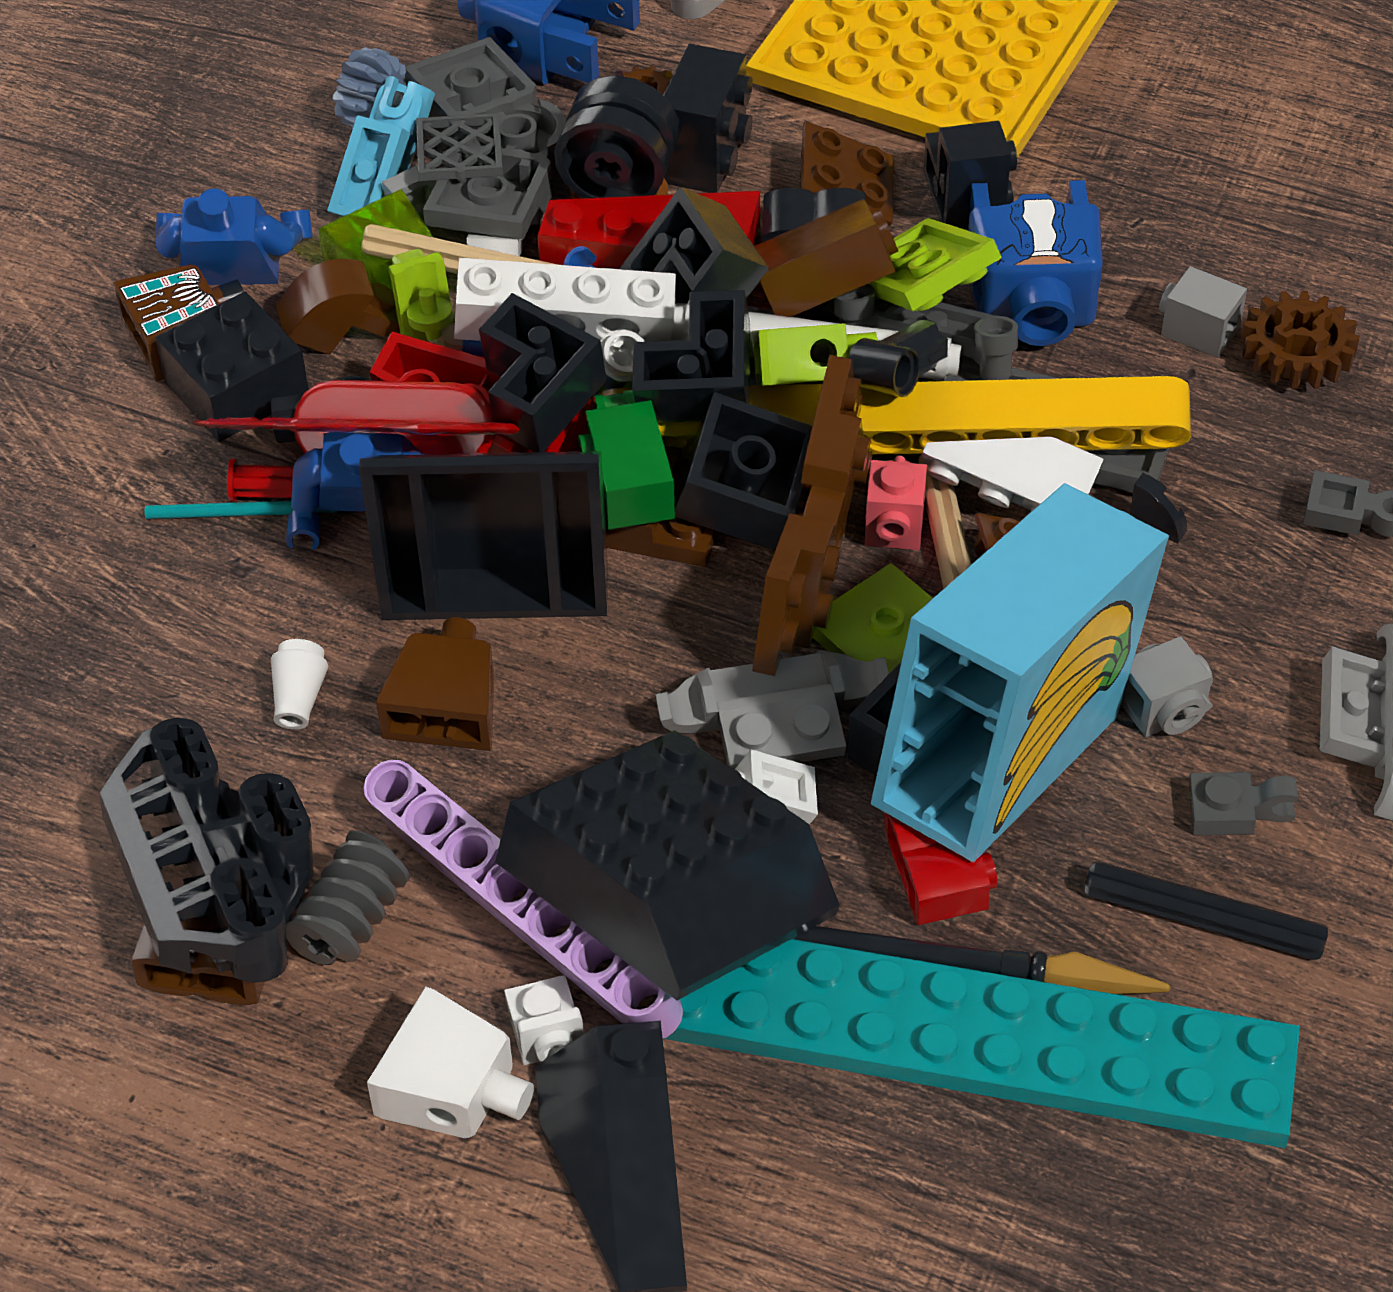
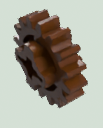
[1240,291,1360,389]

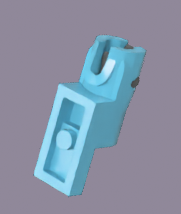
[327,76,435,226]

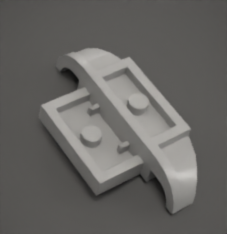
[1320,623,1393,820]
[655,650,889,769]

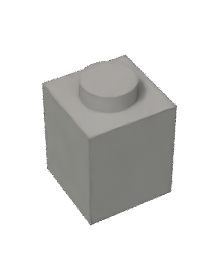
[1159,266,1247,358]

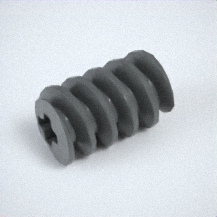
[286,830,410,965]

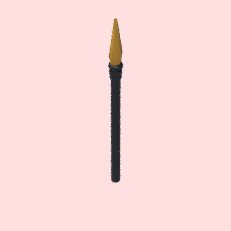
[793,926,1171,995]

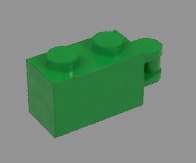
[578,390,675,530]

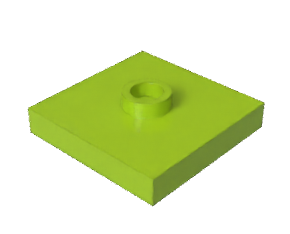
[813,563,933,674]

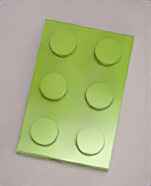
[868,218,1002,312]

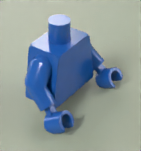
[155,188,313,285]
[286,432,424,550]

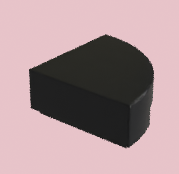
[1130,472,1187,543]

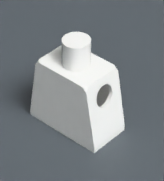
[367,987,534,1138]

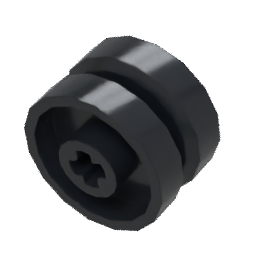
[554,75,679,198]

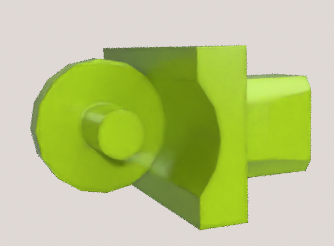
[389,249,454,341]

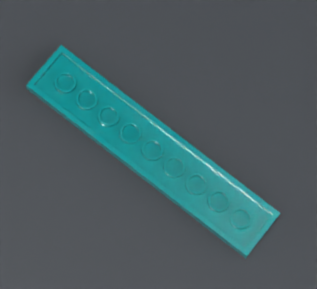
[663,939,1300,1149]

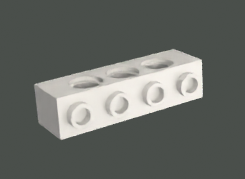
[454,258,676,342]

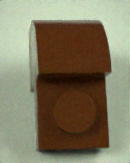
[276,259,400,355]

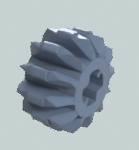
[333,47,407,129]

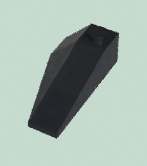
[535,1020,687,1292]

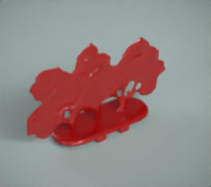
[192,380,520,454]

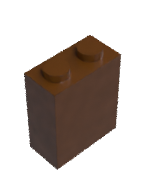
[754,199,899,317]

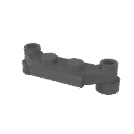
[833,284,1018,380]

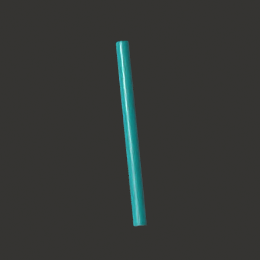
[145,501,338,519]

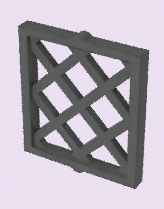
[416,113,503,181]

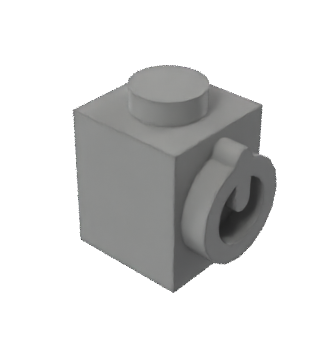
[1121,636,1213,738]

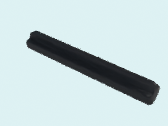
[1085,861,1328,960]

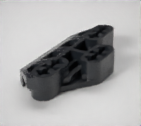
[100,718,314,983]

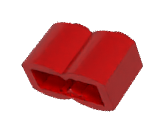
[884,812,998,925]

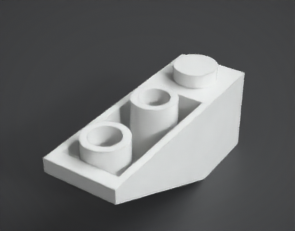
[920,437,1104,512]

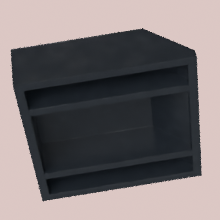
[359,451,608,620]
[495,730,840,1001]

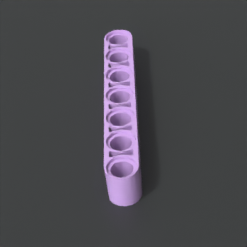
[363,760,683,1038]

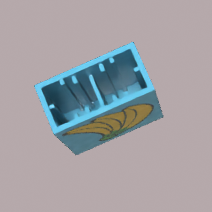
[871,483,1169,863]

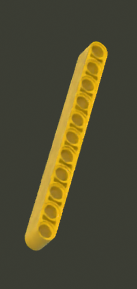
[598,376,1191,458]

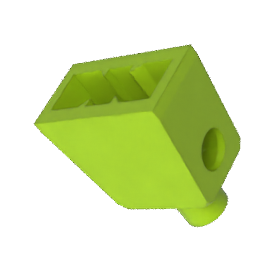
[752,323,878,386]

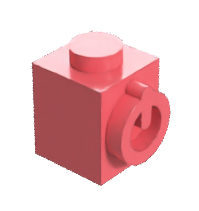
[865,456,927,550]

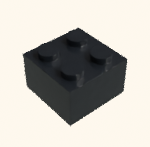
[663,43,753,193]
[155,291,309,442]
[674,392,813,551]

